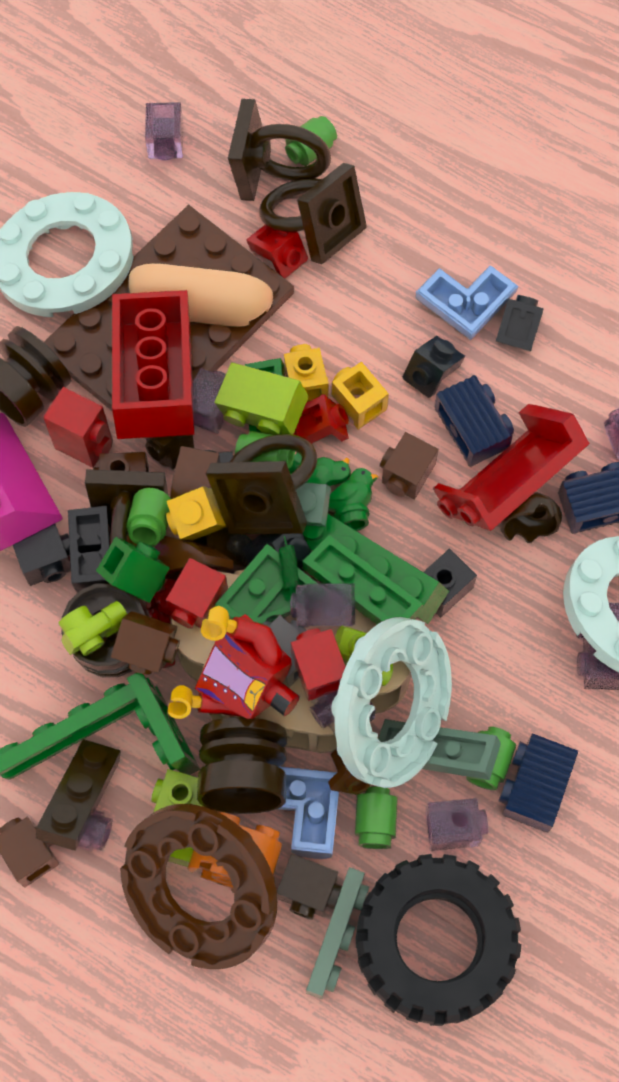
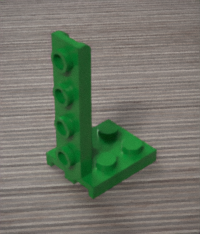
[0,673,200,780]

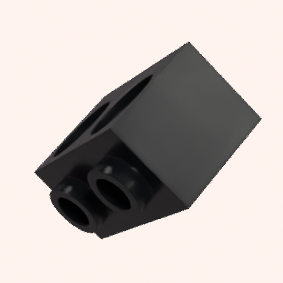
[68,506,112,593]

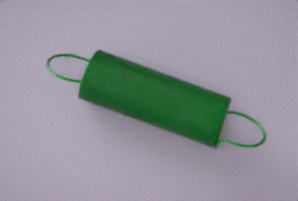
[279,535,300,602]

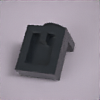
[496,295,544,352]

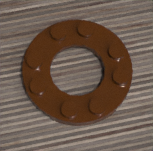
[120,804,277,969]

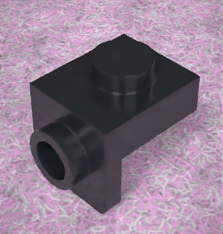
[402,335,465,398]

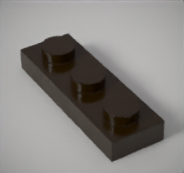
[36,739,121,851]

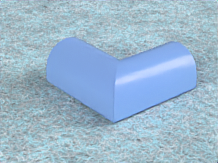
[415,265,518,340]
[278,766,339,859]

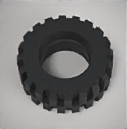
[356,854,522,1026]

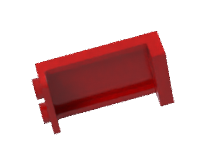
[433,404,590,531]

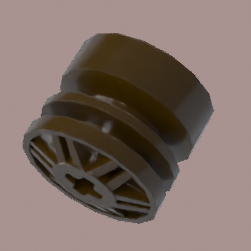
[0,326,72,427]
[61,584,145,678]
[197,717,287,814]

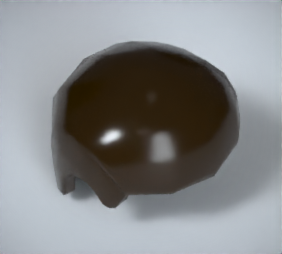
[501,492,562,543]

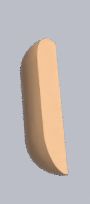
[129,263,273,327]

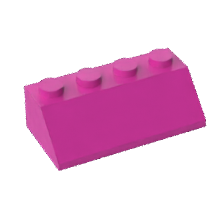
[0,412,63,551]

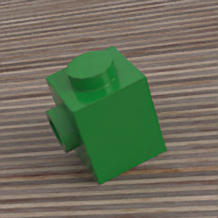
[96,536,170,603]

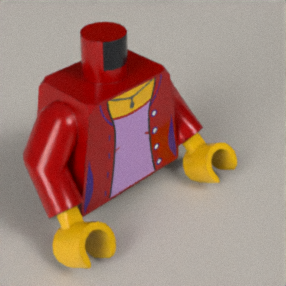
[168,606,300,719]

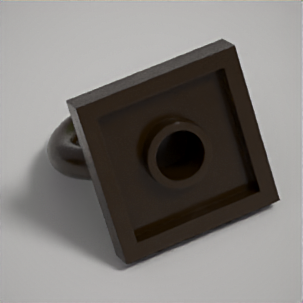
[228,99,331,201]
[259,163,367,264]
[206,434,318,534]
[85,469,168,545]

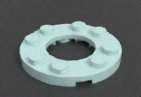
[0,192,134,317]
[563,536,619,672]
[332,617,452,788]

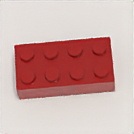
[112,290,195,439]

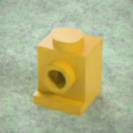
[283,344,329,403]
[331,361,389,430]

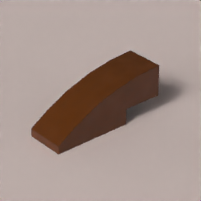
[126,536,233,581]

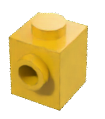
[166,487,227,540]

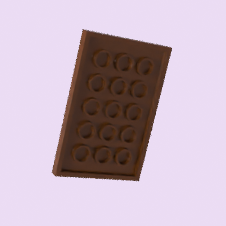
[44,204,294,439]

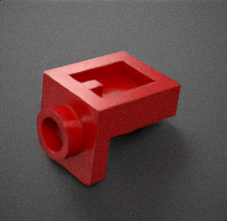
[246,224,308,279]
[293,394,349,444]

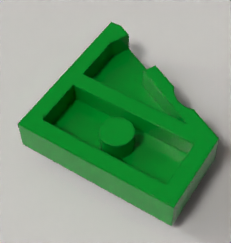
[215,544,328,624]

